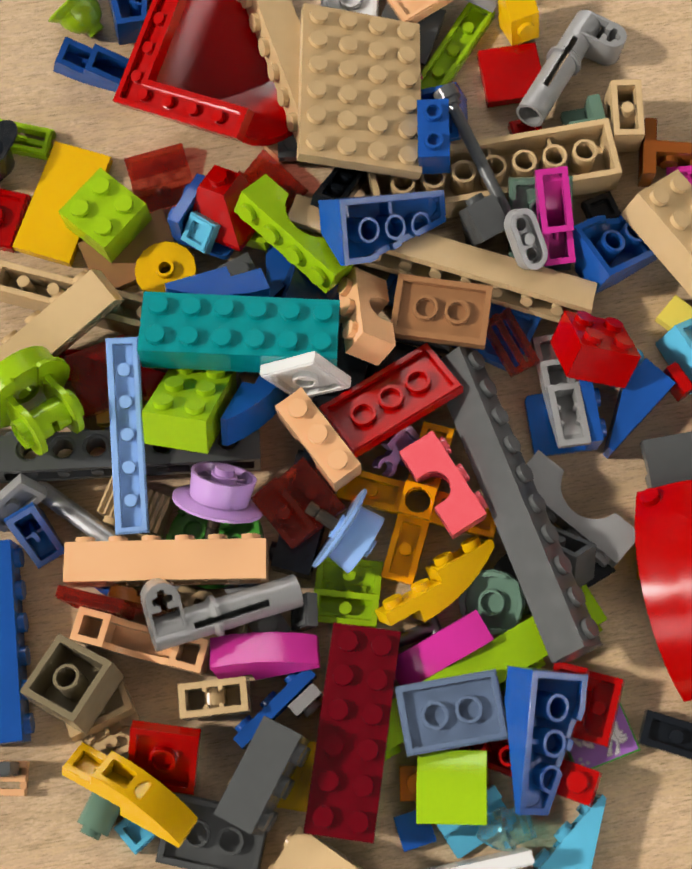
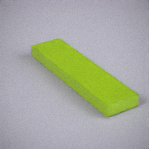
[421,2,495,89]

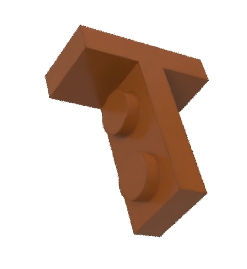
[638,118,692,187]

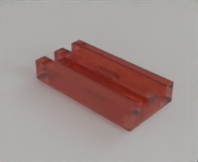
[487,307,540,378]

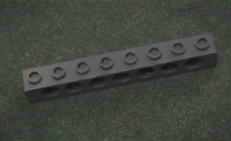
[0,427,261,483]

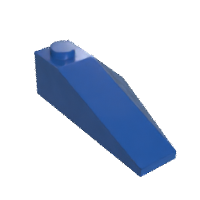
[318,190,446,266]

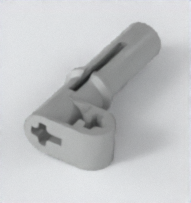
[516,10,627,127]
[140,574,303,652]

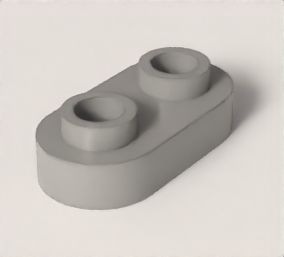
[504,208,548,270]

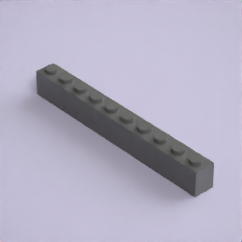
[441,346,603,663]

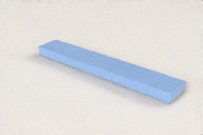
[105,337,150,536]

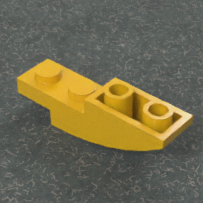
[374,536,495,626]
[62,742,198,848]

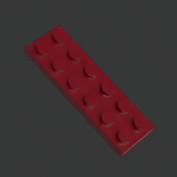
[303,623,401,844]

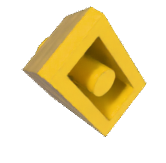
[498,0,540,46]

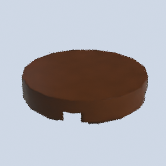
[107,585,173,614]

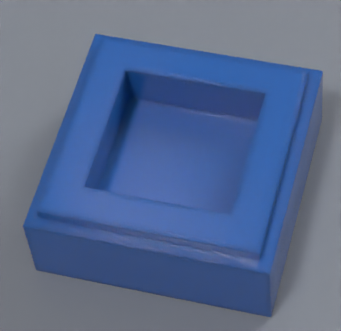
[393,810,437,852]

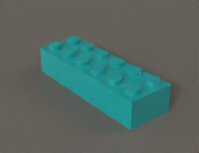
[137,291,340,373]

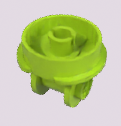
[0,346,85,456]

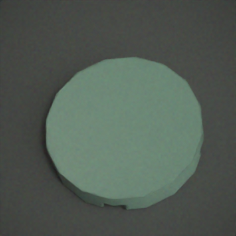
[458,569,526,636]

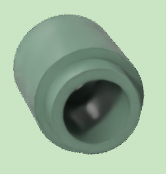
[77,792,120,840]

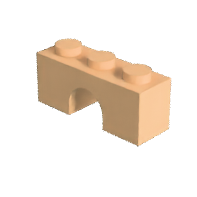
[337,267,396,366]
[275,387,362,492]

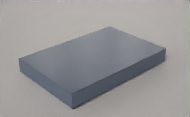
[394,669,508,757]

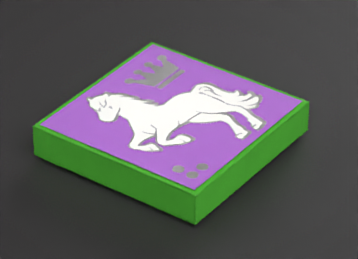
[566,702,641,769]

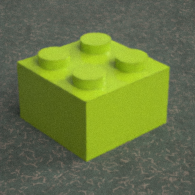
[58,168,152,263]

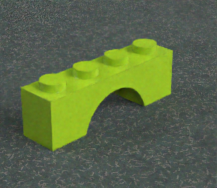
[234,174,354,293]

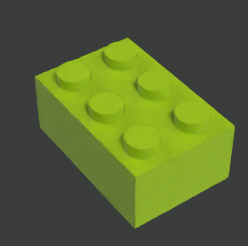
[142,369,237,454]

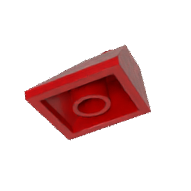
[193,165,256,252]

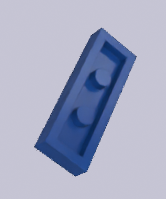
[233,670,317,749]

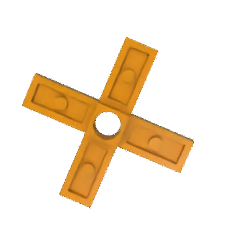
[336,421,497,586]

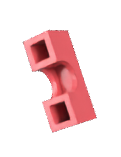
[399,431,488,539]

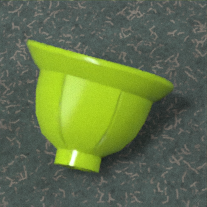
[48,0,104,38]

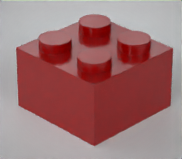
[550,310,641,389]

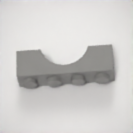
[526,450,635,567]

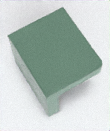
[560,94,606,126]

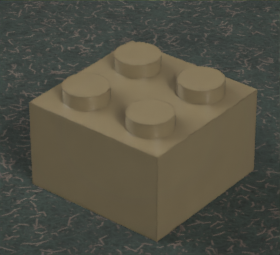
[19,634,124,735]

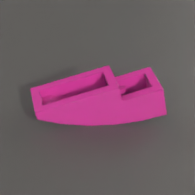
[535,166,576,266]
[395,610,494,686]
[210,632,320,680]

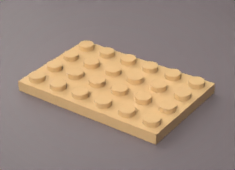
[297,3,422,180]

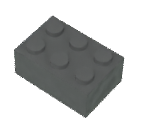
[214,716,311,836]

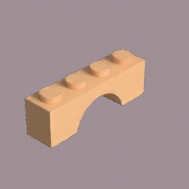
[69,606,210,677]

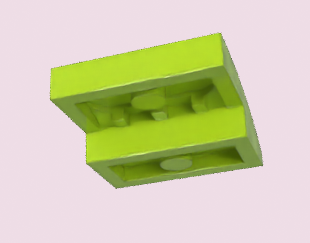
[313,557,383,628]
[416,750,488,825]

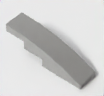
[531,334,592,449]

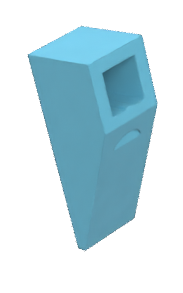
[533,794,606,869]

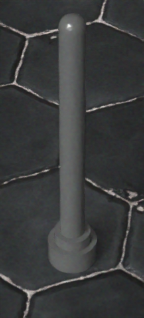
[433,83,512,216]

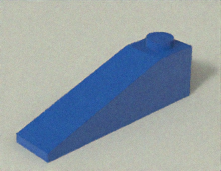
[573,215,658,294]
[505,666,588,816]

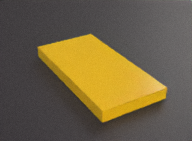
[12,141,113,267]

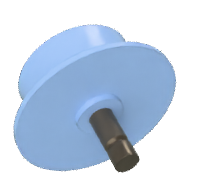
[304,488,385,573]

